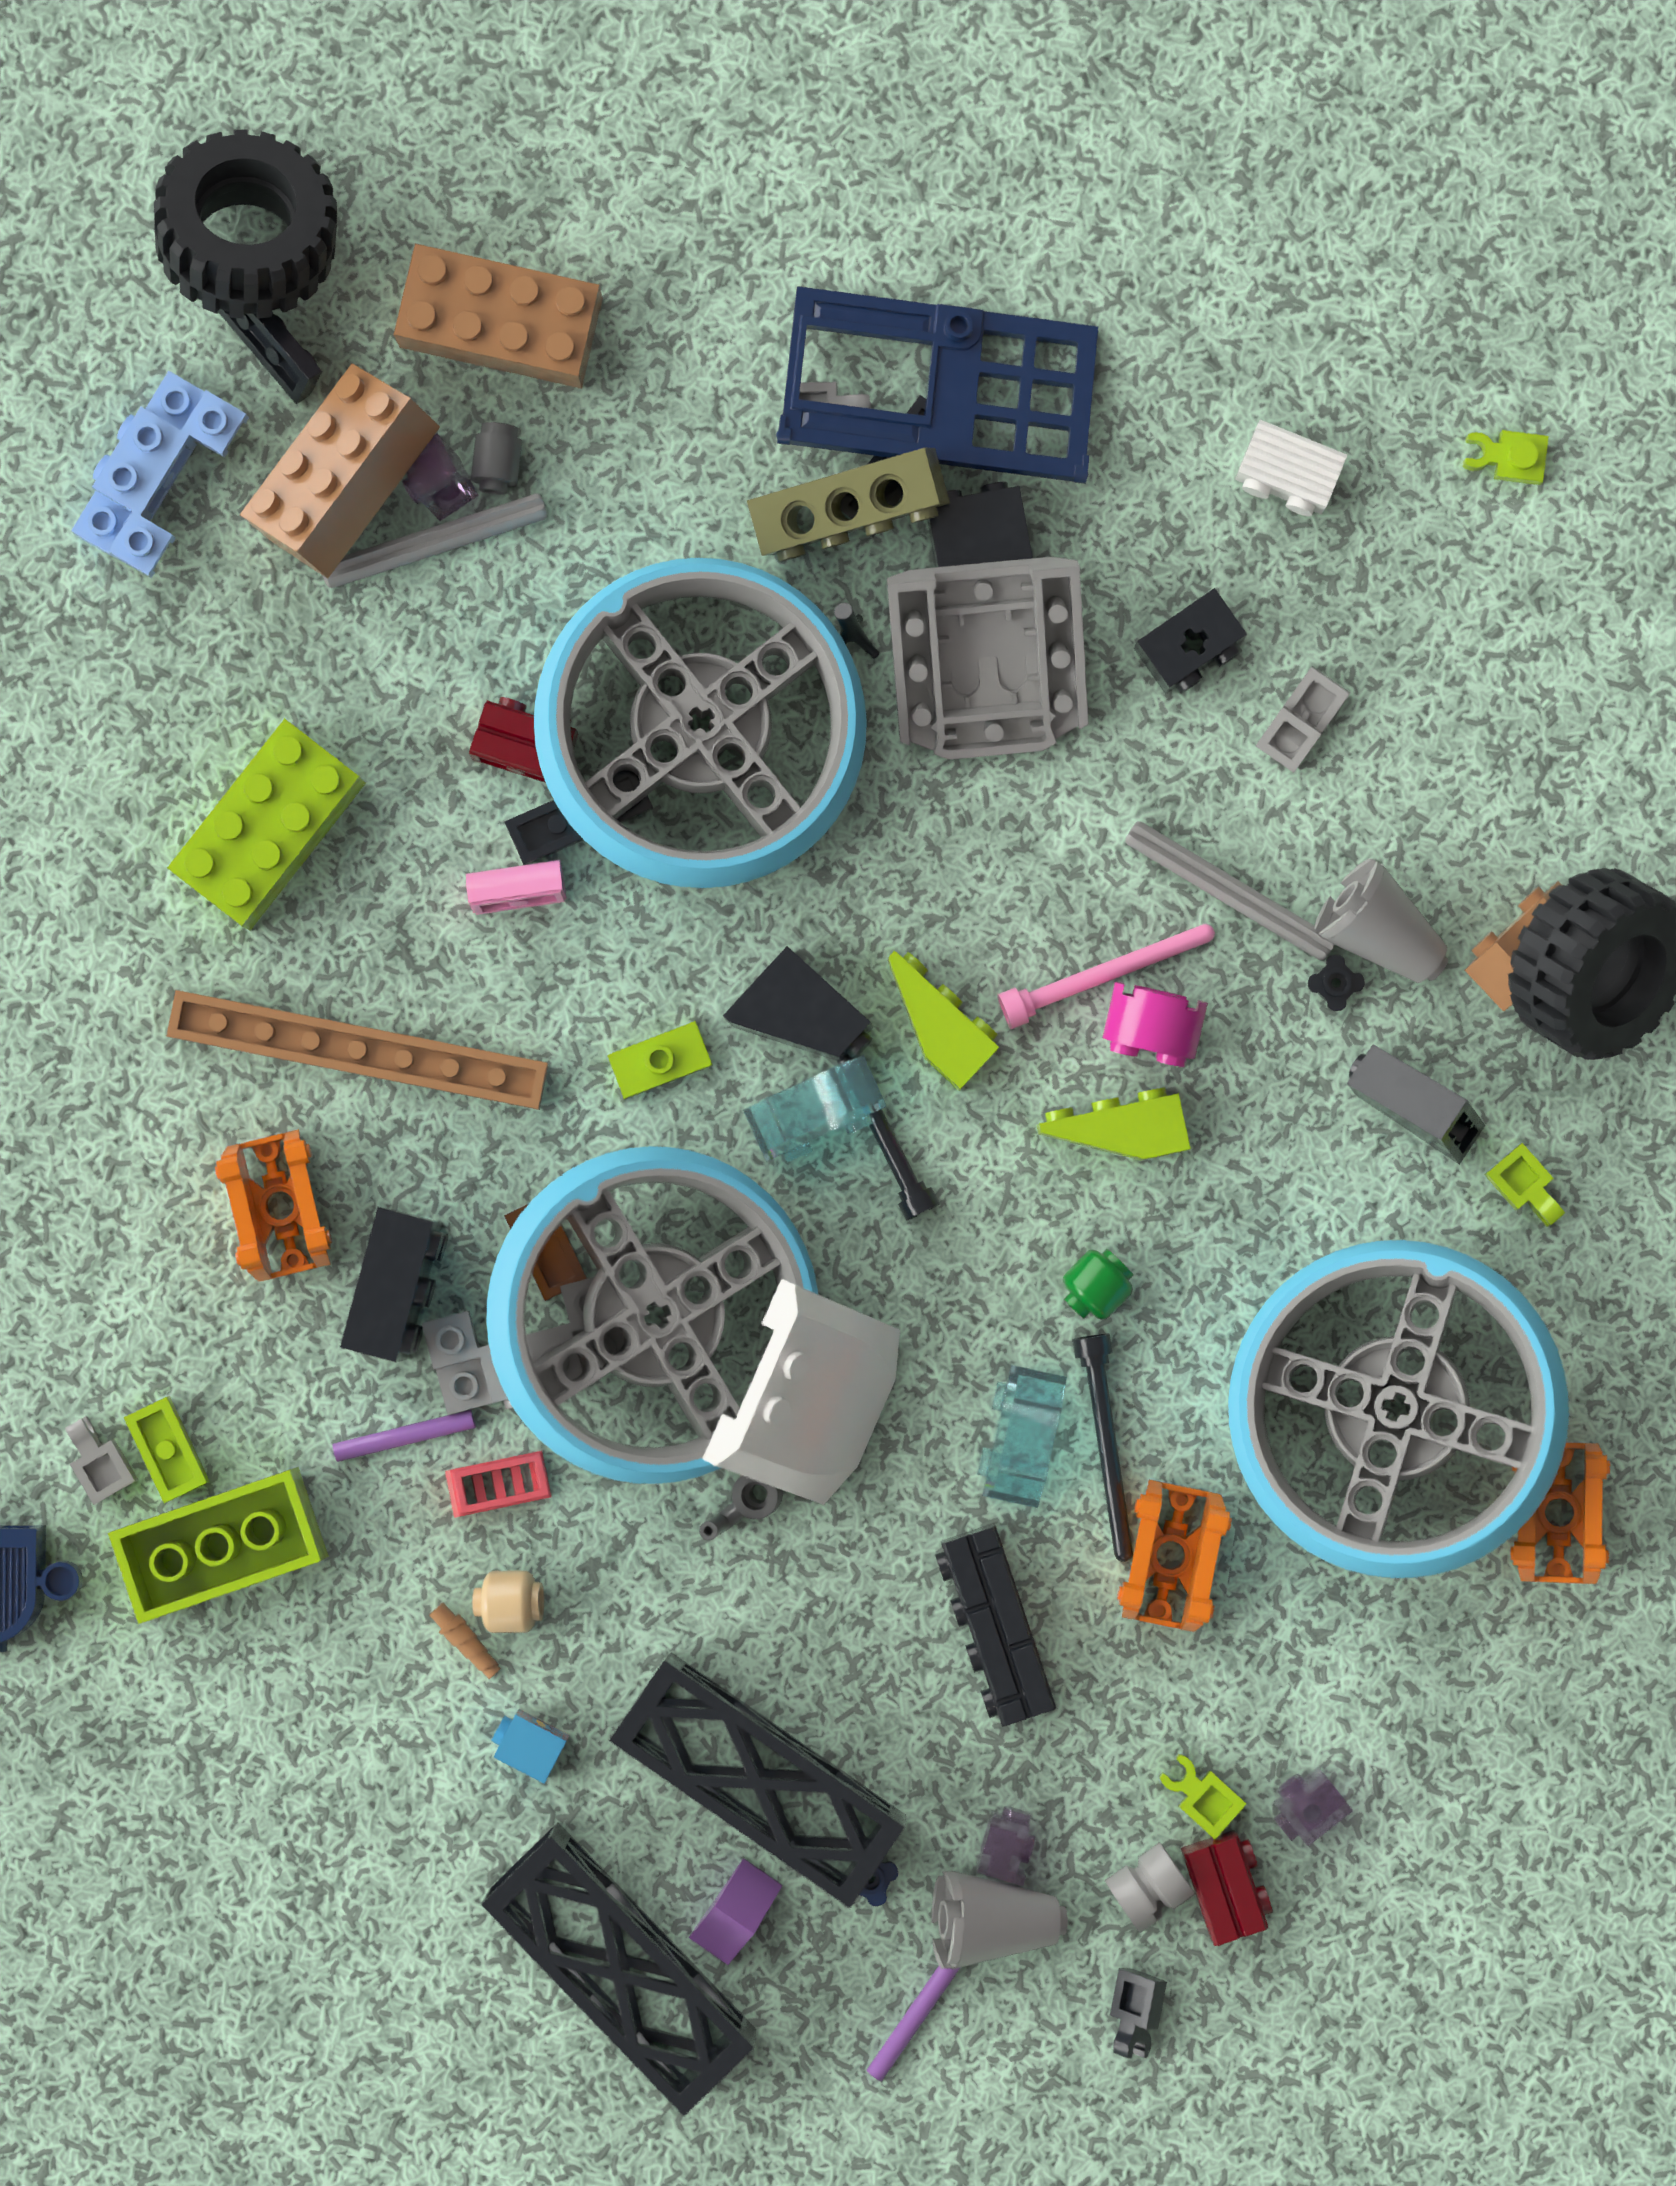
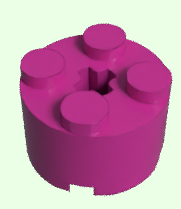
[1102,982,1208,1067]

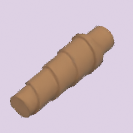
[429,1602,501,1679]

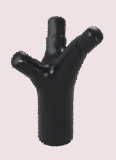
[834,603,880,659]

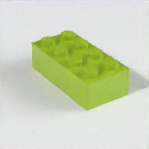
[167,718,366,931]
[108,1467,329,1624]

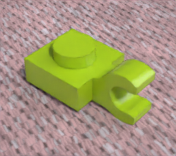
[1484,1143,1565,1227]

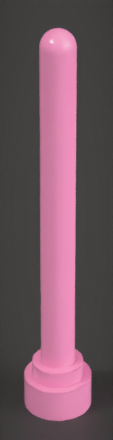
[997,924,1215,1029]

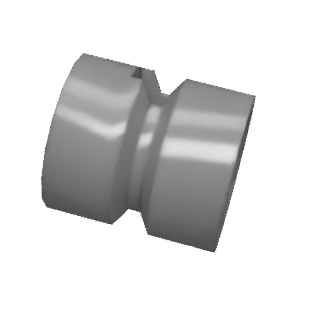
[1105,1842,1196,1933]

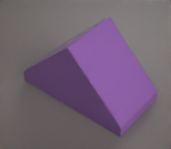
[689,1858,782,1965]

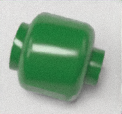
[1063,1249,1134,1320]

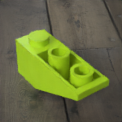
[888,950,999,1091]
[1037,1087,1191,1160]

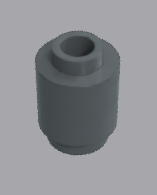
[471,422,522,495]

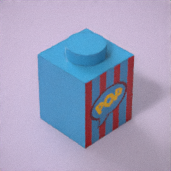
[491,1709,570,1784]

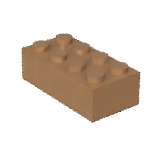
[394,243,603,389]
[240,364,440,579]

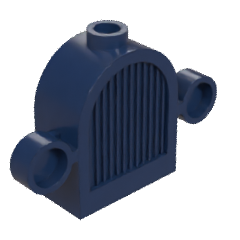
[0,1525,83,1652]

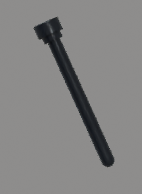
[837,1055,940,1221]
[1072,1333,1133,1562]

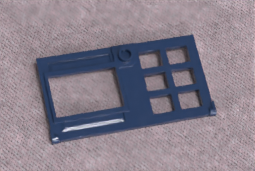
[776,286,1099,484]

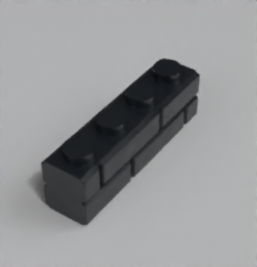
[935,1523,1057,1727]

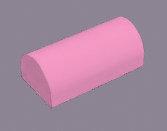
[466,860,567,915]

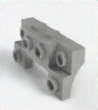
[422,1277,624,1415]

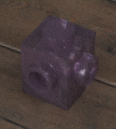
[402,433,479,521]
[1273,1767,1353,1846]

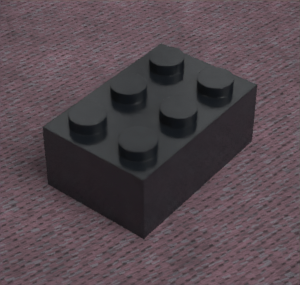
[340,1207,448,1362]

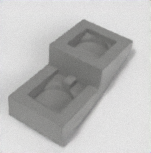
[1256,666,1351,773]

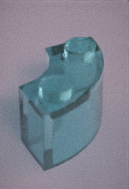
[743,1055,887,1163]
[977,1365,1067,1508]

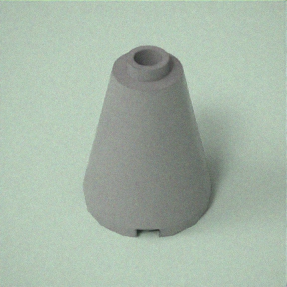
[1314,859,1448,983]
[931,1871,1068,1969]

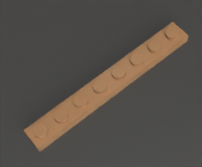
[166,990,549,1110]

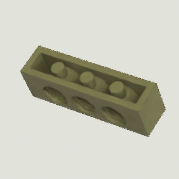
[746,448,950,562]

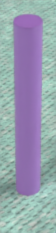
[333,1410,476,1462]
[867,1966,961,2081]

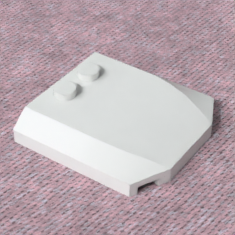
[703,1279,900,1505]

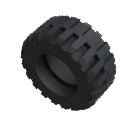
[154,129,337,319]
[1508,868,1676,1060]

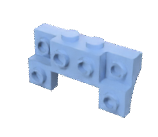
[71,371,249,578]

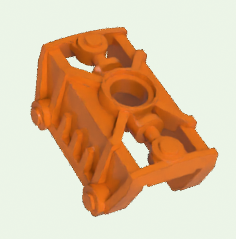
[215,1129,332,1282]
[1510,1442,1610,1584]
[1117,1479,1232,1632]

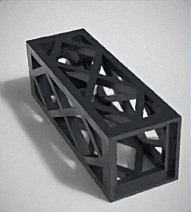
[609,1652,906,1908]
[480,1822,756,2116]

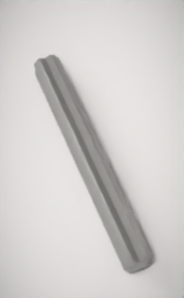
[323,494,547,588]
[1125,821,1334,960]

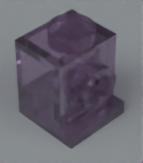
[975,1806,1036,1886]

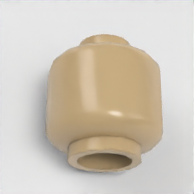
[472,1571,544,1633]

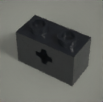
[1134,588,1247,694]

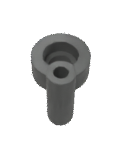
[699,1475,783,1540]

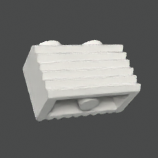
[1235,420,1347,516]

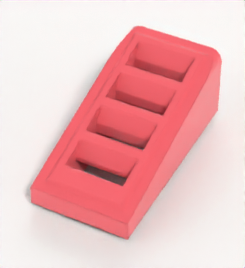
[445,1451,551,1518]

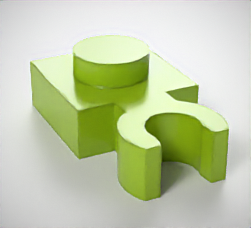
[1462,430,1549,485]
[1159,1754,1246,1840]

